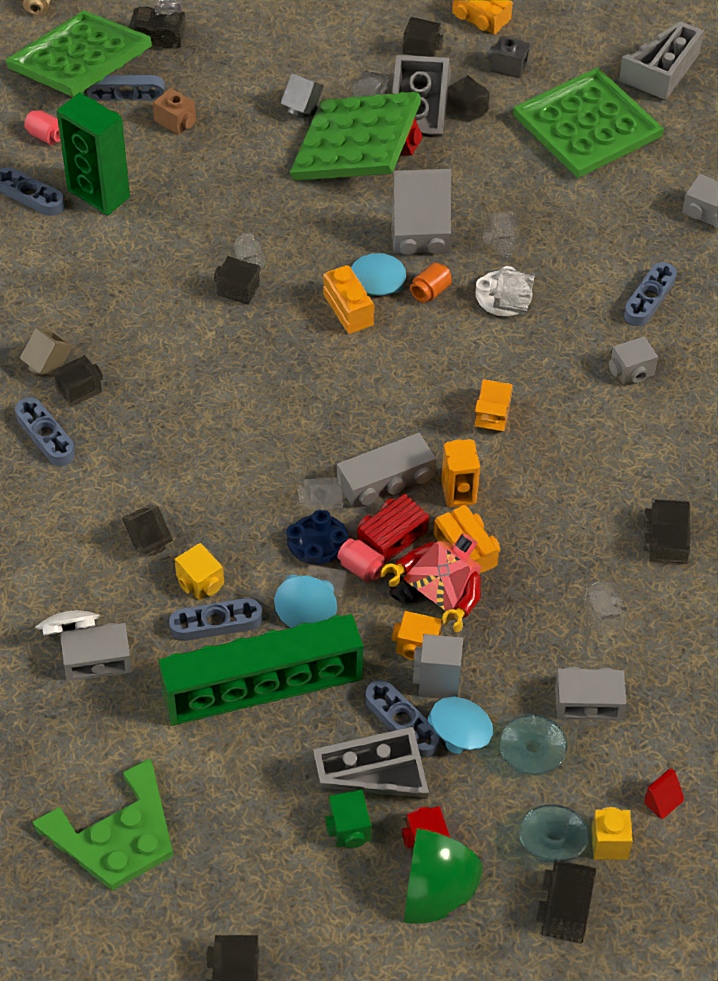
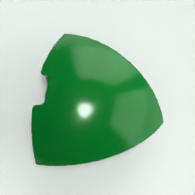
[404,828,483,924]

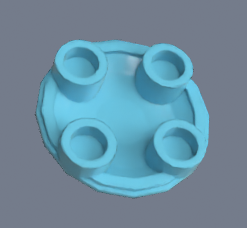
[351,253,406,297]
[274,575,337,628]
[428,697,493,754]

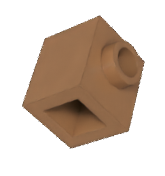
[153,88,196,135]

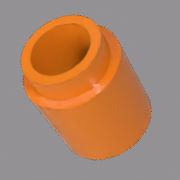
[410,263,452,303]

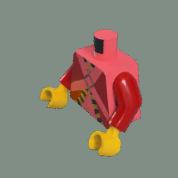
[381,533,481,632]

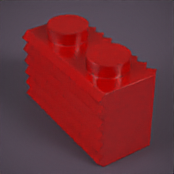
[357,494,429,564]

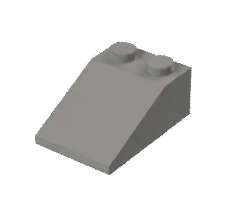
[393,55,451,136]
[391,169,451,255]

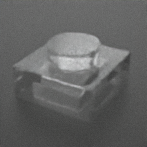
[154,0,182,15]

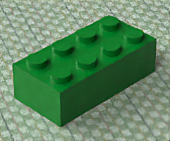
[56,92,130,216]

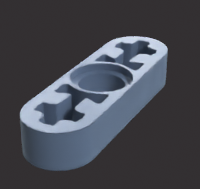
[87,75,165,101]
[0,168,65,216]
[624,262,677,326]
[15,398,75,466]
[169,598,262,641]
[365,680,440,758]

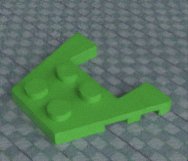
[32,758,173,891]

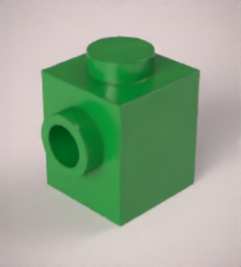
[325,790,371,848]

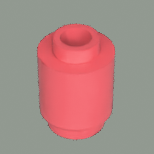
[24,110,60,145]
[337,538,385,583]

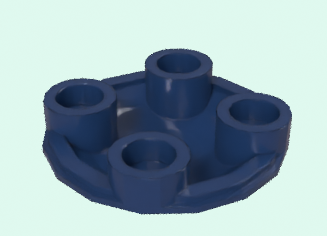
[287,510,349,564]

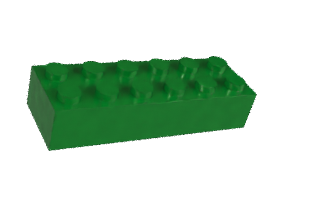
[158,614,364,726]

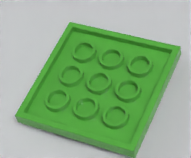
[5,10,152,97]
[513,67,664,178]
[290,92,422,180]

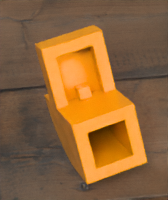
[474,379,513,431]

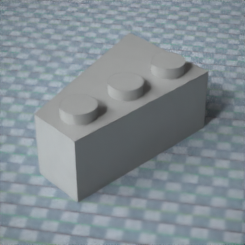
[619,21,704,100]
[313,727,429,799]

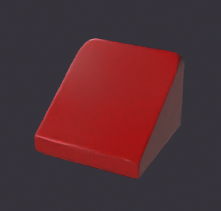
[644,768,684,819]

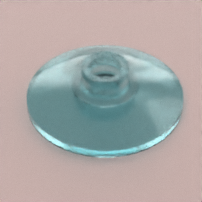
[500,715,567,775]
[519,804,589,862]

